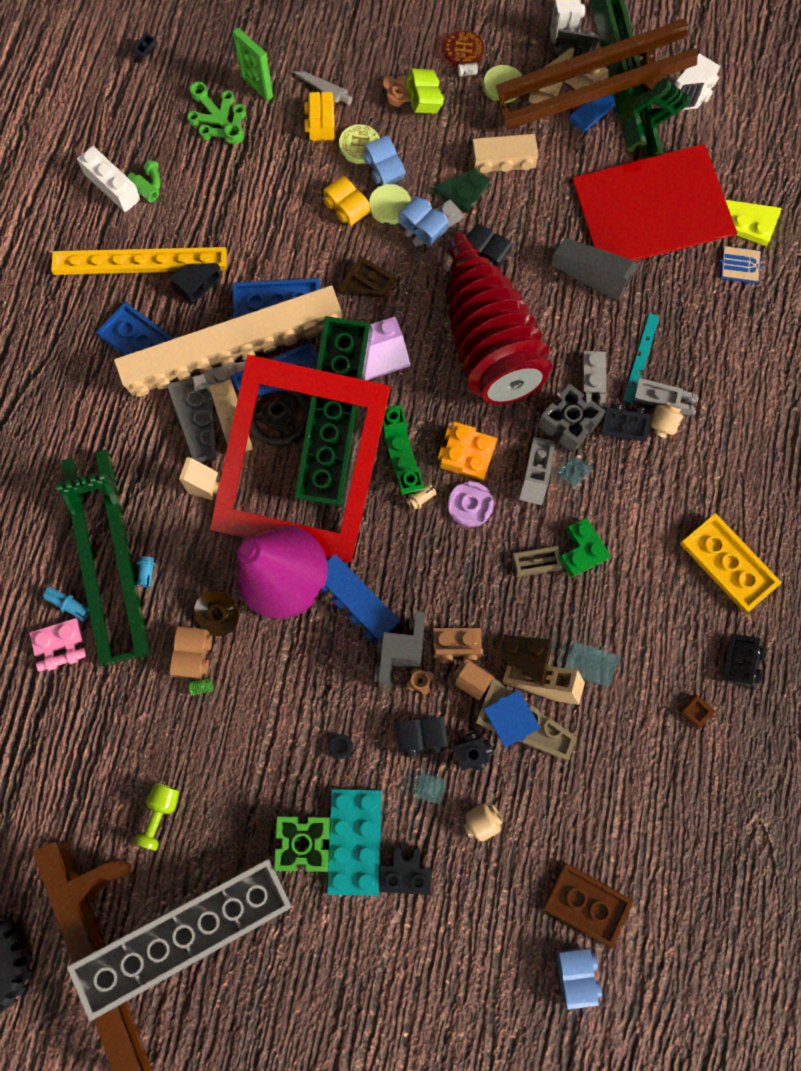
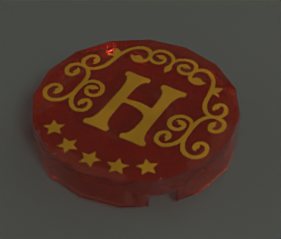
[444,31,484,67]

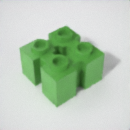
[274,817,330,872]

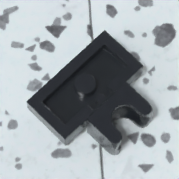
[379,844,432,895]

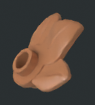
[383,75,411,106]

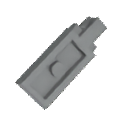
[192,361,246,391]

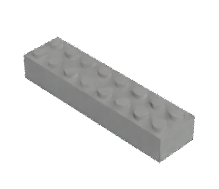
[67,859,292,1022]

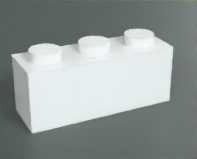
[77,146,141,212]

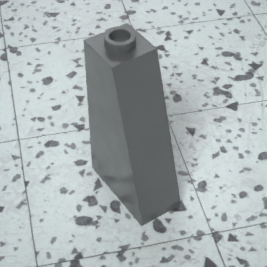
[551,238,638,302]

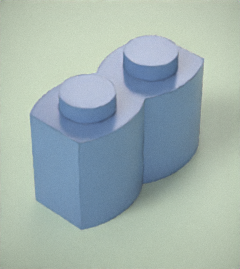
[362,135,406,186]
[398,196,449,246]
[556,947,602,1010]

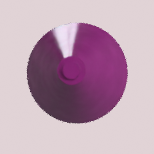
[236,525,328,619]

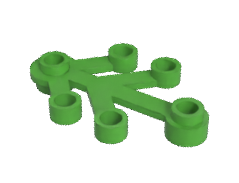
[187,82,246,144]

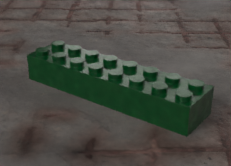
[295,316,373,508]

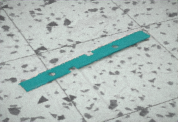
[623,314,659,404]

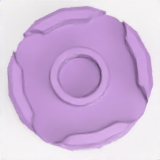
[447,481,494,527]

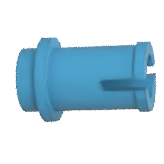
[136,556,156,587]

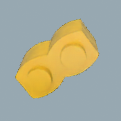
[323,176,370,226]

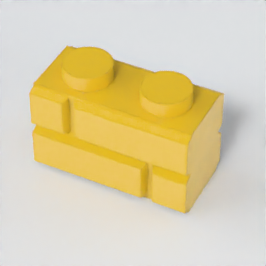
[304,92,335,141]

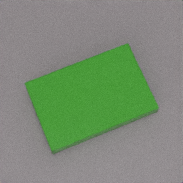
[233,28,273,101]

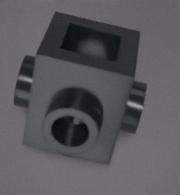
[453,732,493,771]

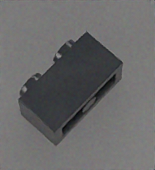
[131,32,157,63]

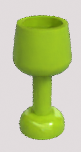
[133,783,179,850]

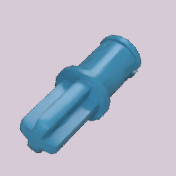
[43,587,89,621]

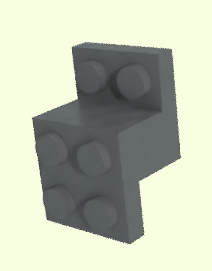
[374,611,426,690]

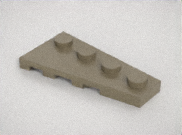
[475,678,577,762]

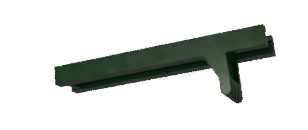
[56,450,151,667]

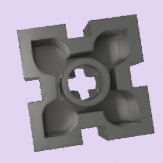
[538,384,605,453]

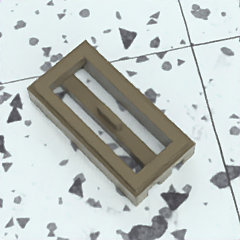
[512,546,563,577]

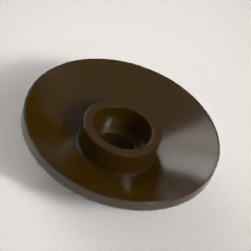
[194,590,240,637]

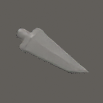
[292,71,352,105]

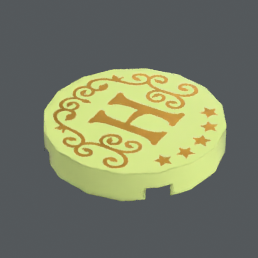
[339,124,380,164]

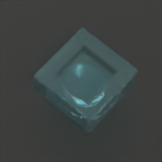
[416,773,446,805]

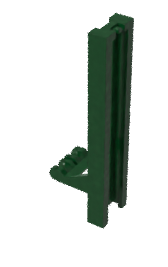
[590,0,691,159]

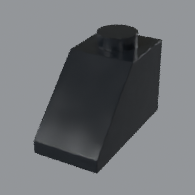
[170,263,223,305]

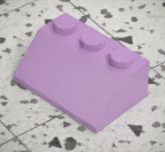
[365,317,410,381]

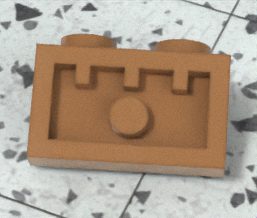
[433,628,483,662]

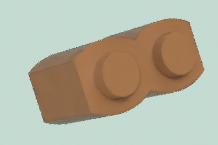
[170,627,212,680]
[453,660,494,700]

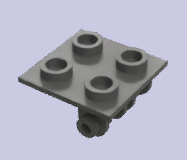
[554,27,599,57]

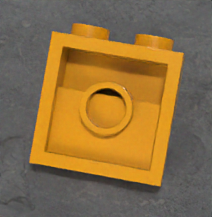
[438,422,497,482]

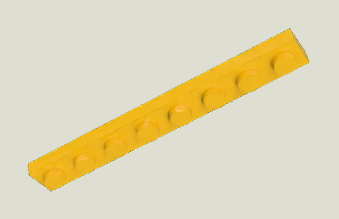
[52,247,227,275]

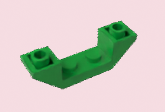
[382,405,425,495]

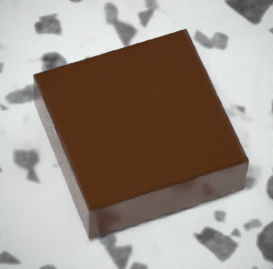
[679,694,715,730]

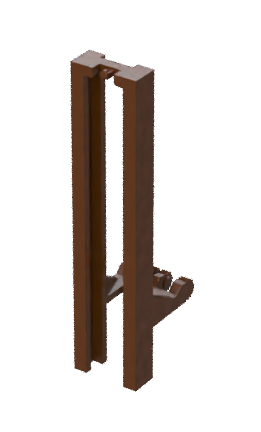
[495,18,698,130]
[32,842,153,1071]

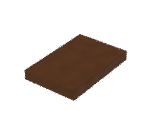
[542,862,634,949]

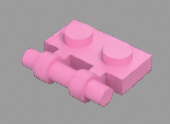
[29,618,87,672]

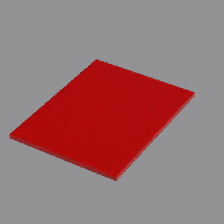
[572,143,737,261]

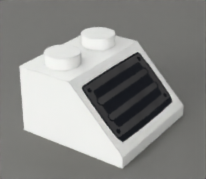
[675,54,720,110]

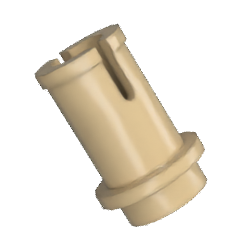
[406,483,436,510]

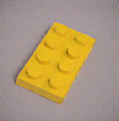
[680,513,782,614]

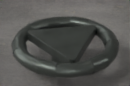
[250,390,310,446]

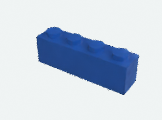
[320,554,401,643]

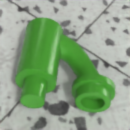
[127,160,160,202]

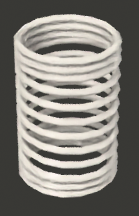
[458,63,478,77]

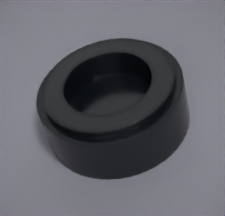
[328,734,353,760]

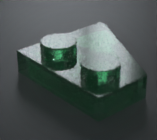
[434,169,491,214]

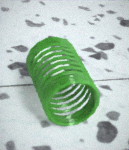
[189,678,213,696]

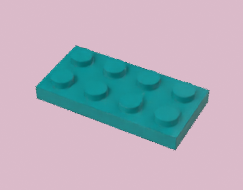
[327,789,382,896]

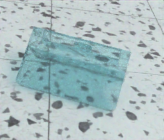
[564,641,621,687]

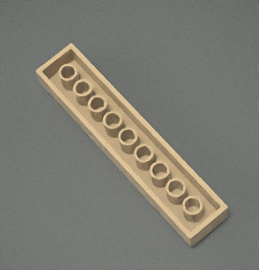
[114,285,342,397]

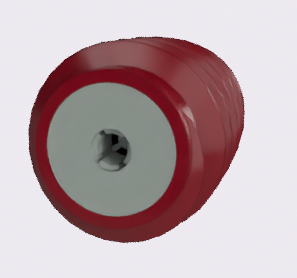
[447,233,553,405]

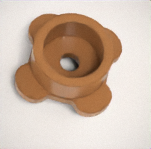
[407,668,434,695]

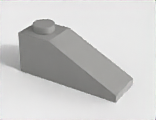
[519,437,556,505]

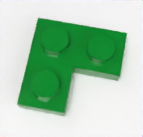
[559,518,611,578]

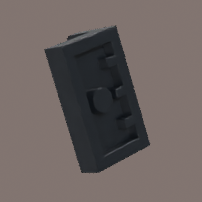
[600,403,652,442]
[722,634,767,690]

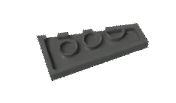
[167,378,216,464]

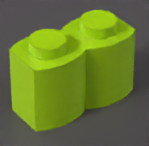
[406,68,444,114]

